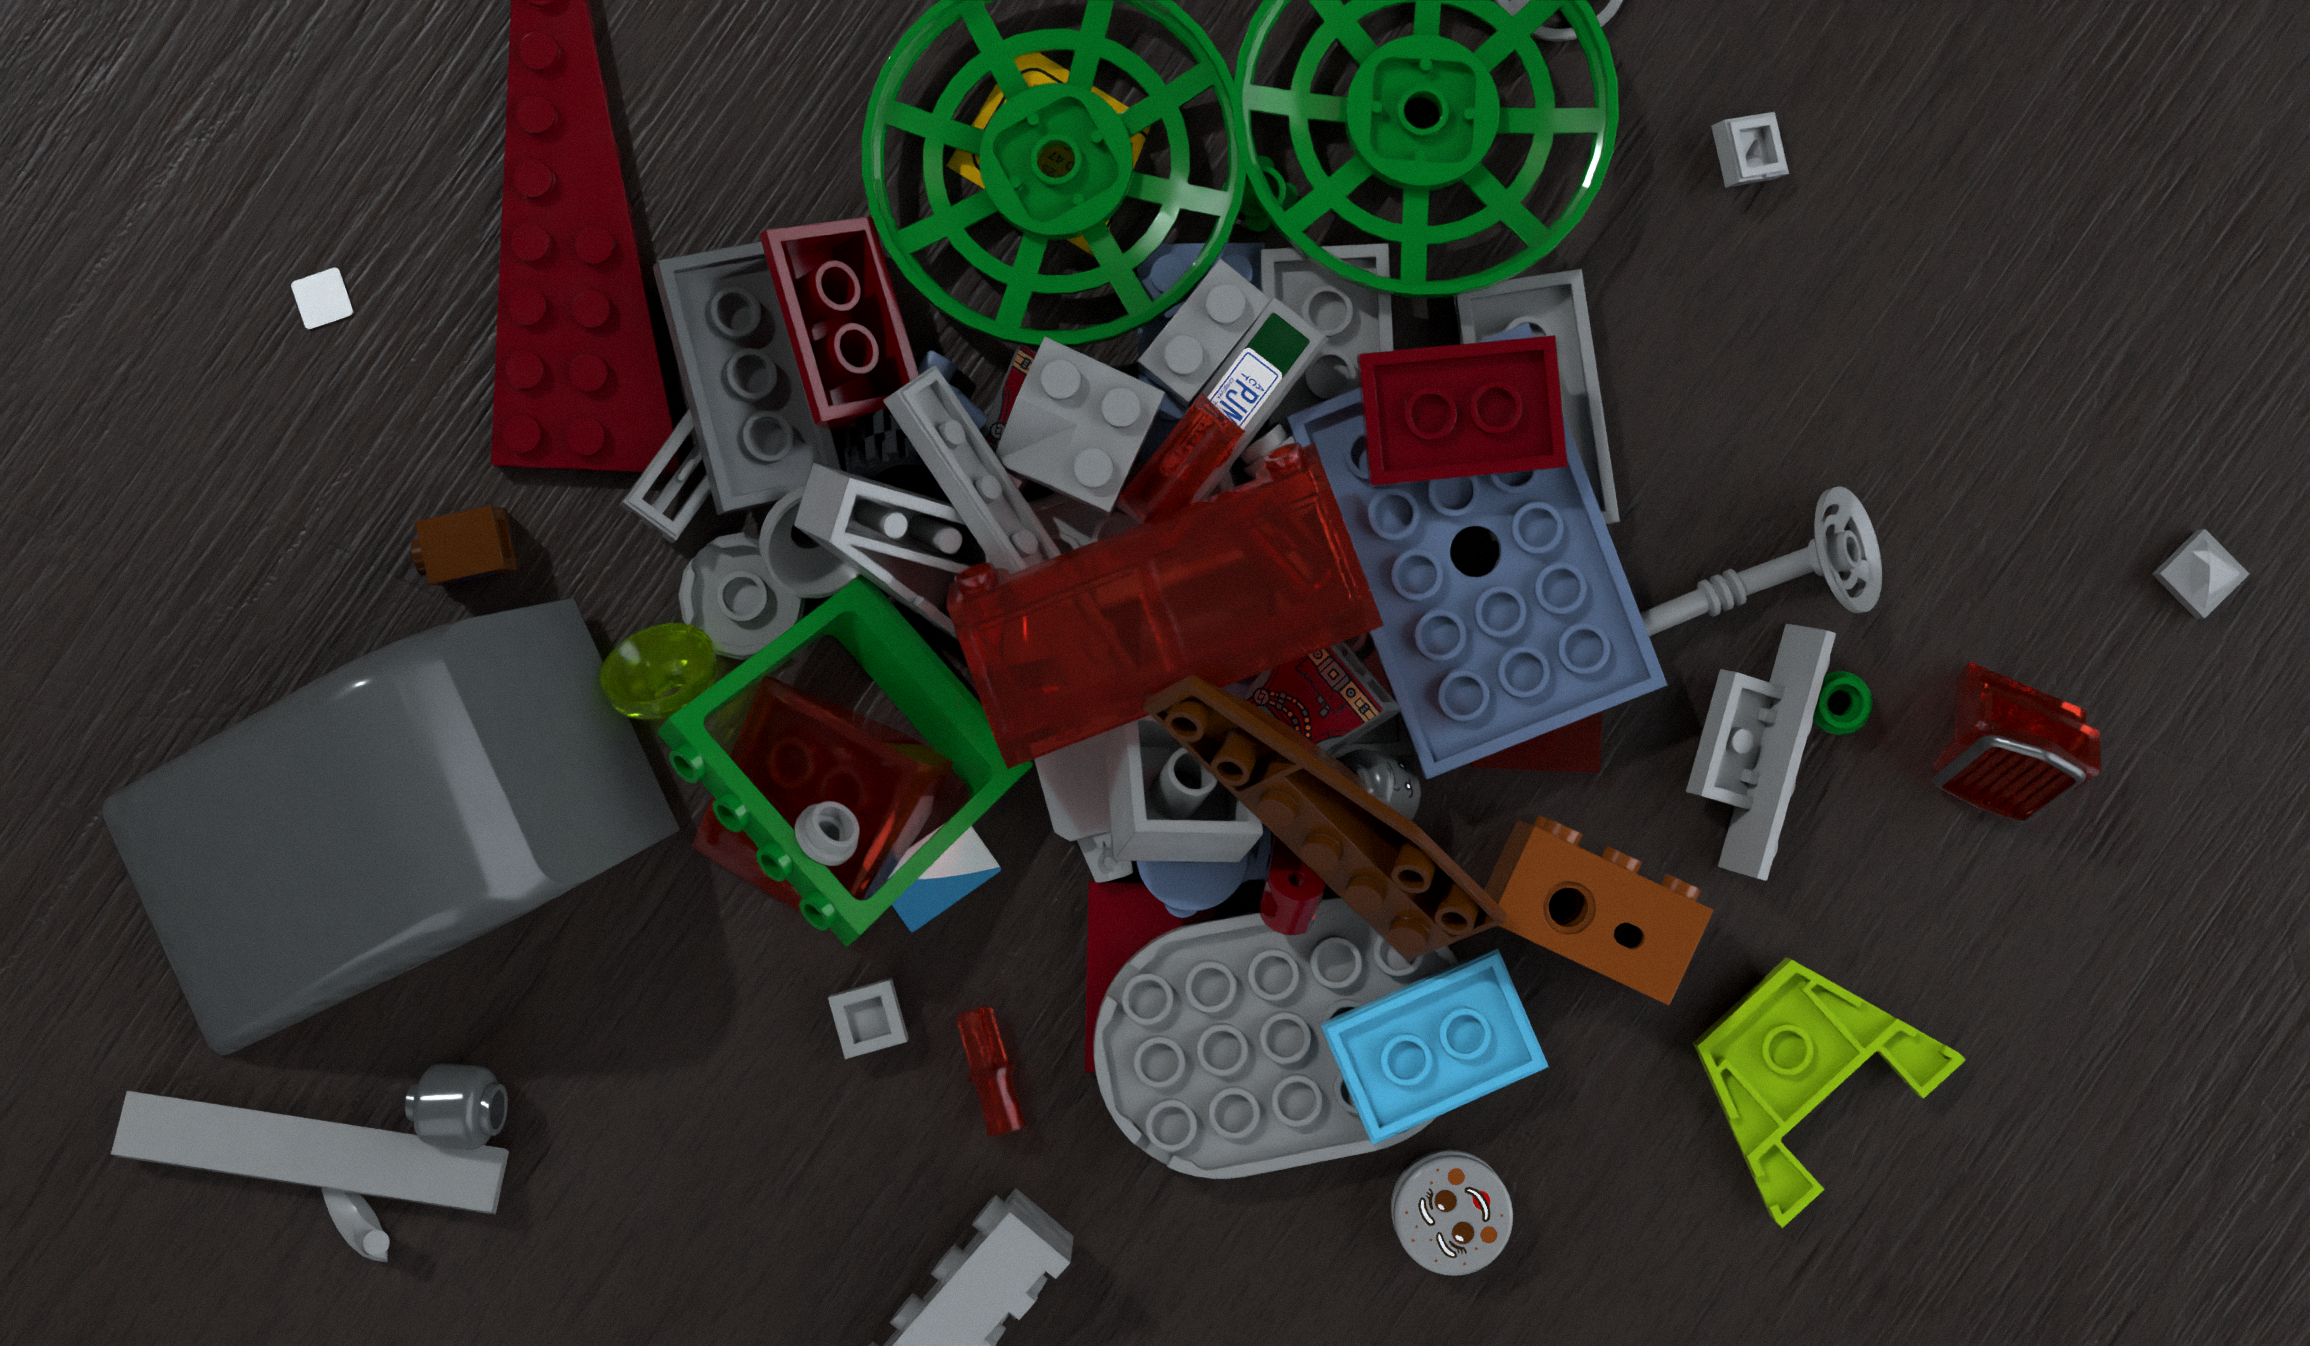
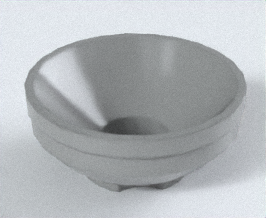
[759,486,861,598]

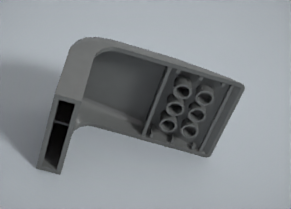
[103,598,680,1055]

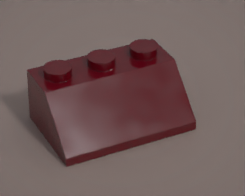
[759,216,919,431]

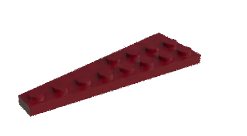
[491,0,683,475]

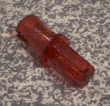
[957,1006,1027,1136]

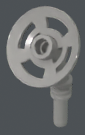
[1640,486,1882,636]

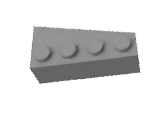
[868,1188,1074,1346]

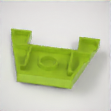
[1693,957,1965,1228]

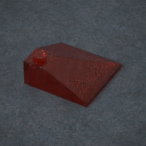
[691,677,954,930]

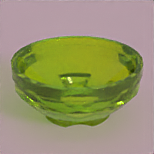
[600,623,718,722]

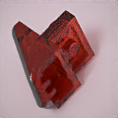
[1932,662,2101,822]

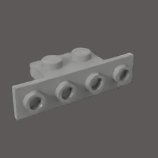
[1686,624,1836,881]

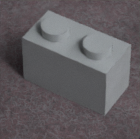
[1138,259,1271,409]

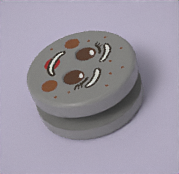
[1391,1149,1513,1276]

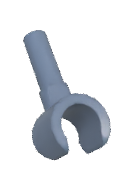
[917,351,988,430]

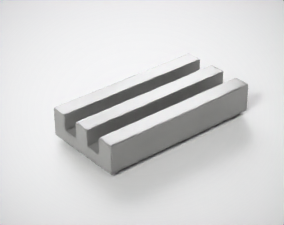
[619,408,711,543]

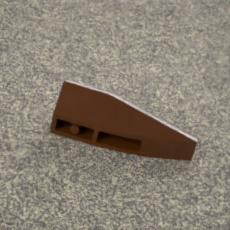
[1143,675,1507,961]

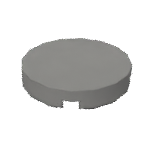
[678,532,808,660]

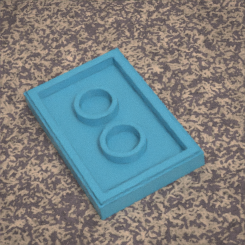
[1319,947,1549,1145]

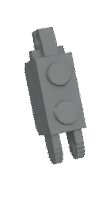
[1027,659,1133,883]

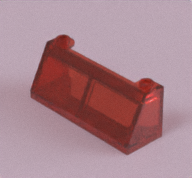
[947,443,1384,769]

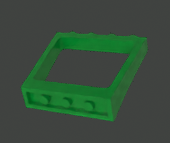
[657,575,1034,947]

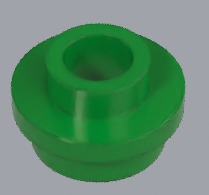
[1813,671,1872,735]

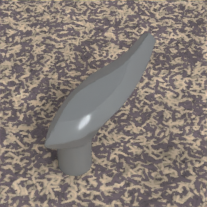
[321,1188,390,1262]

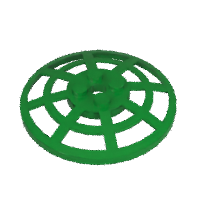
[862,0,1247,348]
[1233,0,1619,298]

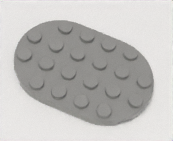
[1093,896,1459,1179]

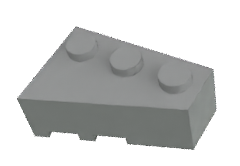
[794,463,998,648]

